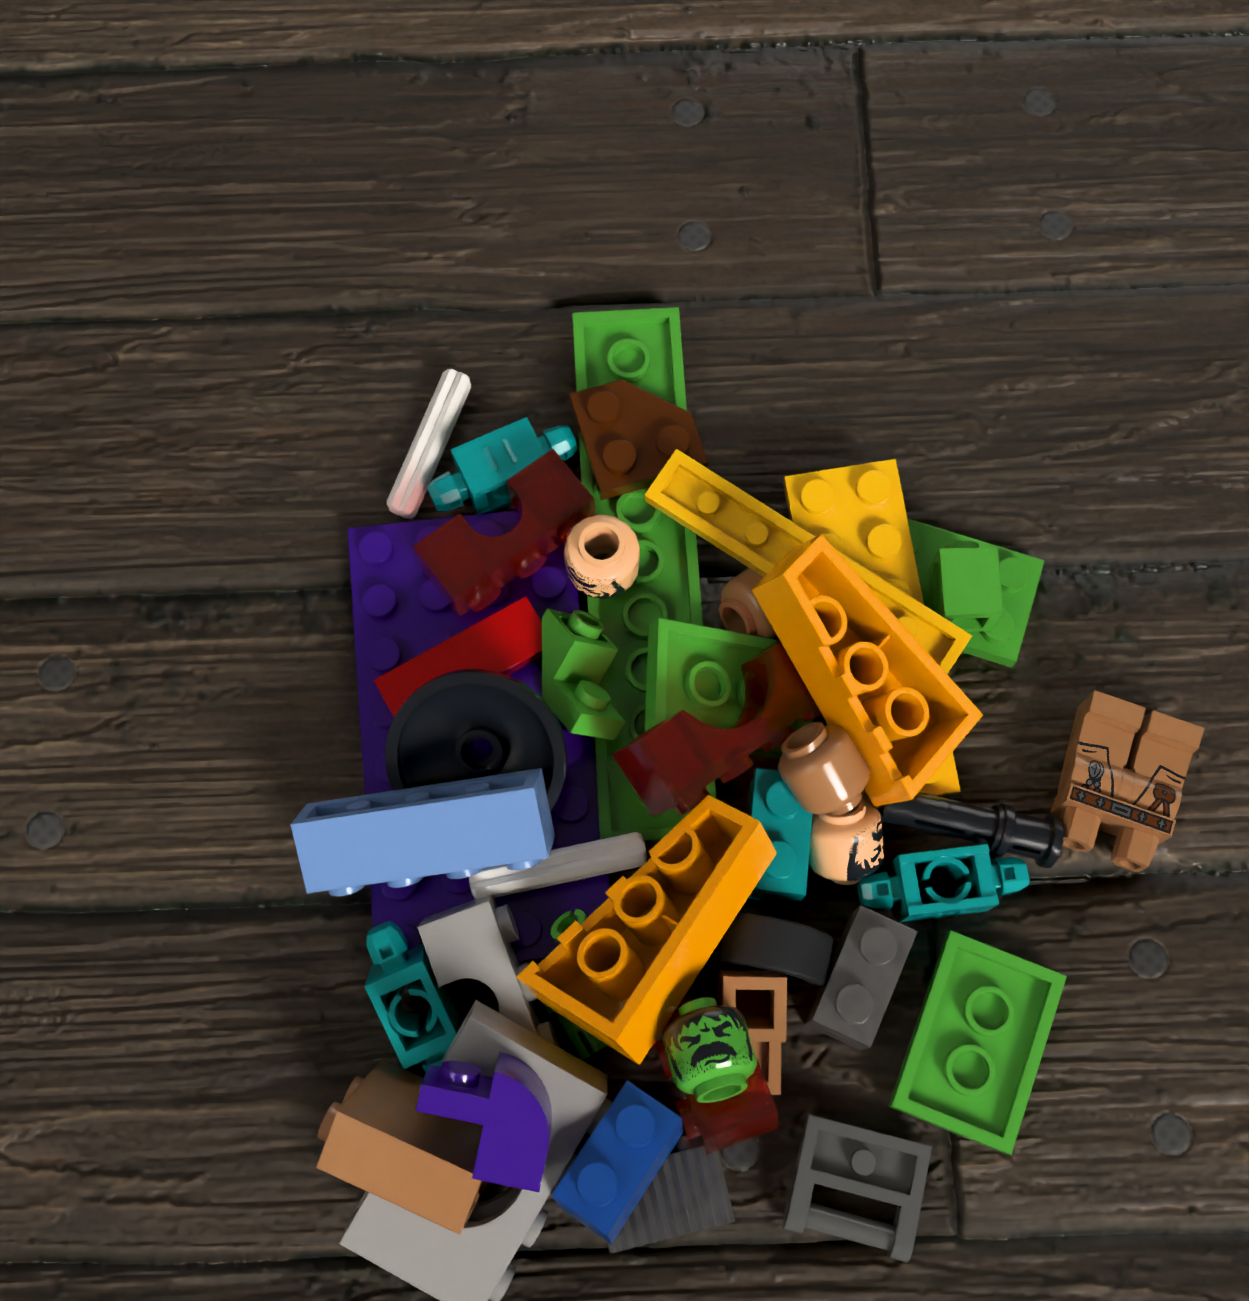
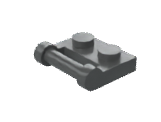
[783,1114,932,1262]

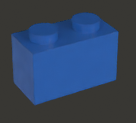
[551,1081,683,1245]

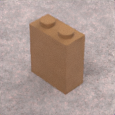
[316,1059,489,1235]

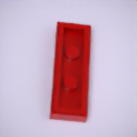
[373,596,542,717]

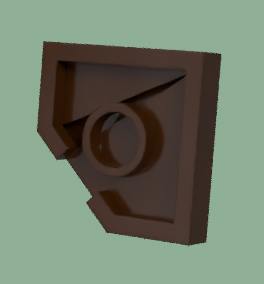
[569,379,708,500]

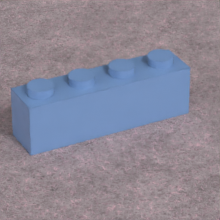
[290,768,555,896]

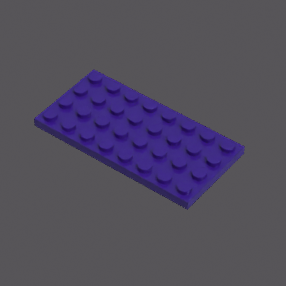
[348,505,610,963]

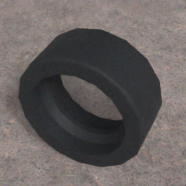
[711,913,833,987]

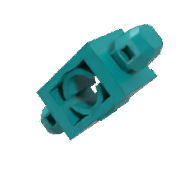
[427,417,578,515]
[857,844,1030,923]
[364,921,463,1073]

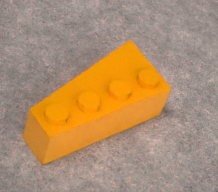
[752,534,983,807]
[516,795,777,1065]

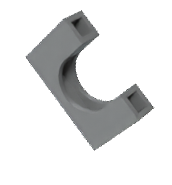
[339,1000,612,1301]

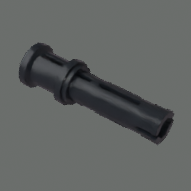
[877,792,1064,869]

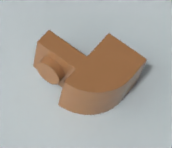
[717,970,787,1095]

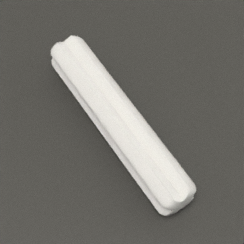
[387,369,471,519]
[469,832,647,899]

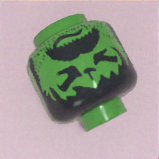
[663,997,757,1103]

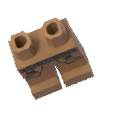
[1051,690,1205,872]

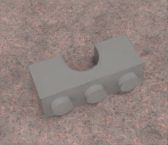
[417,895,560,1048]

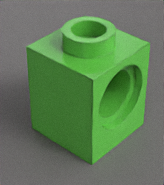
[929,541,1004,632]

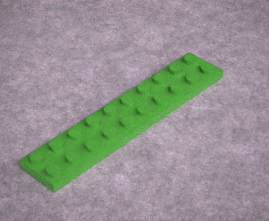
[572,307,716,844]

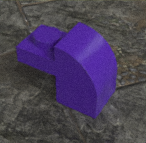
[416,1052,552,1192]

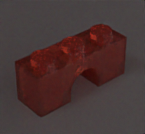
[413,449,595,617]

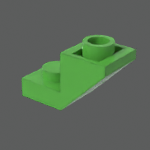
[542,608,626,740]

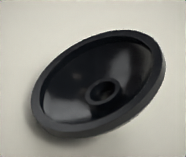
[385,669,567,811]

